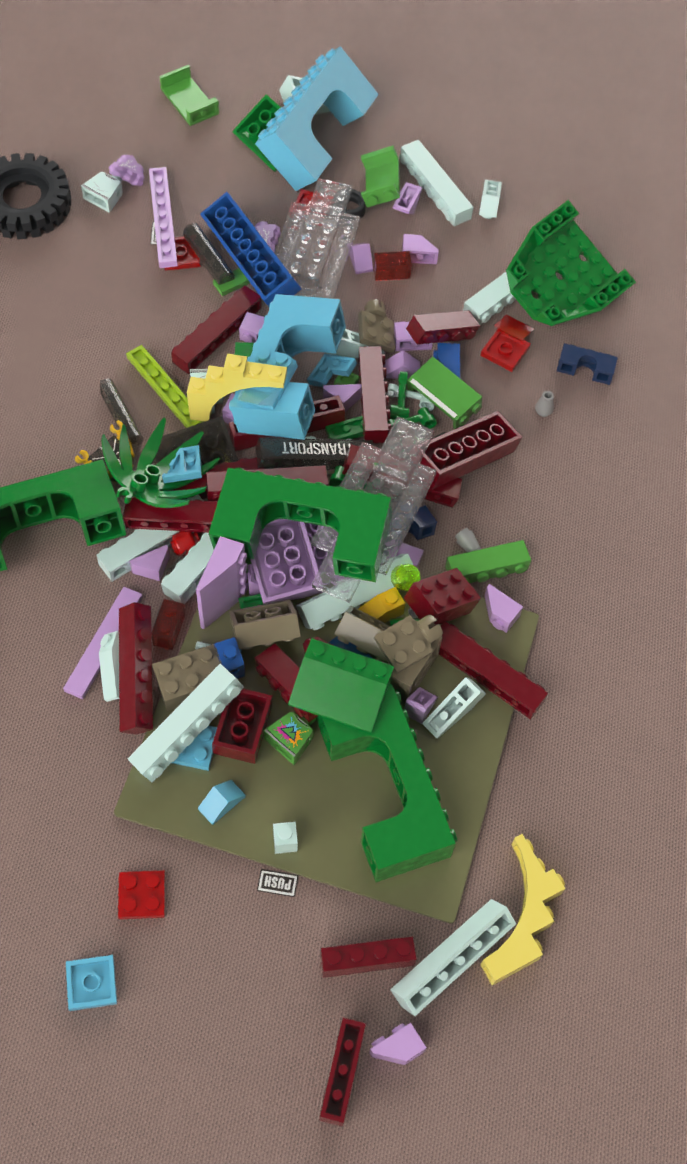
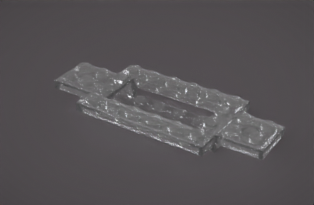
[274,178,360,299]
[311,417,436,603]

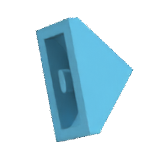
[198,780,246,825]

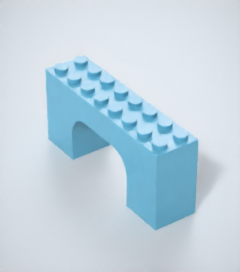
[255,46,379,191]
[229,294,346,440]

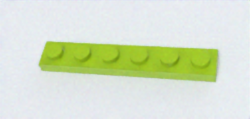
[126,345,206,432]

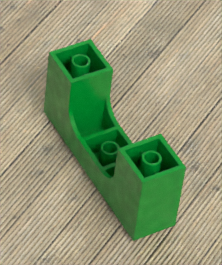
[0,459,127,571]
[208,468,392,583]
[317,684,457,882]

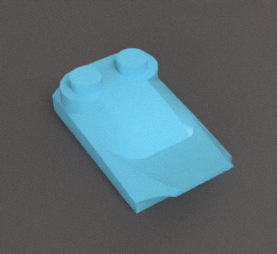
[237,350,298,410]

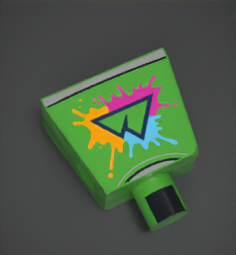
[264,711,316,765]

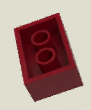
[404,568,481,628]
[212,689,272,764]

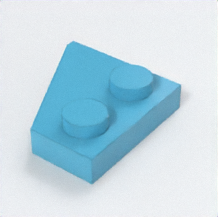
[162,445,202,483]

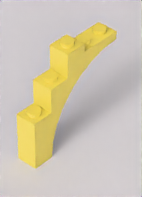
[187,354,287,422]
[481,834,565,985]

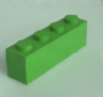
[445,540,531,583]

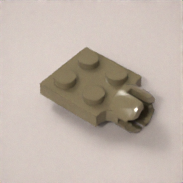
[358,299,395,353]
[374,615,443,674]

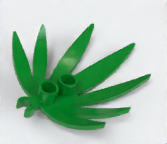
[101,417,220,508]

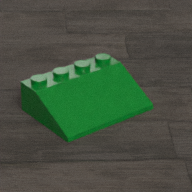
[232,94,281,172]
[288,638,394,734]

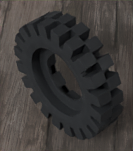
[0,153,71,239]

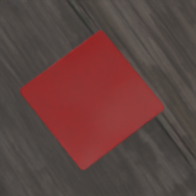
[494,315,534,340]

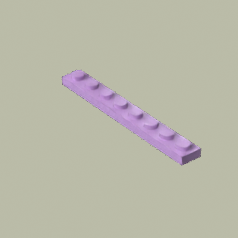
[149,167,178,268]

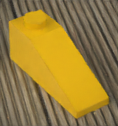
[340,587,405,623]

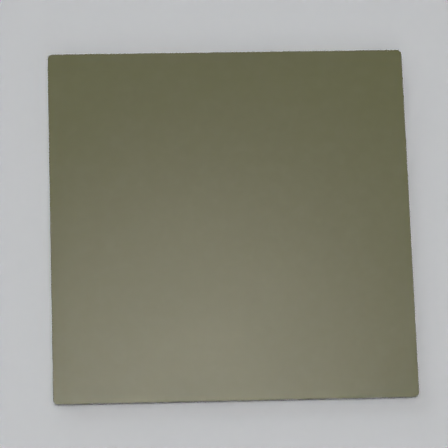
[114,573,539,924]

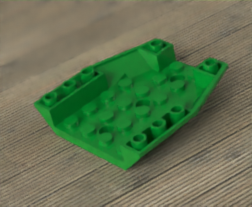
[506,200,636,326]

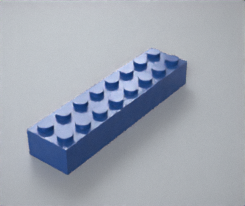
[200,192,302,307]

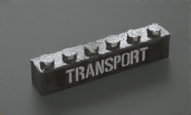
[255,437,374,471]

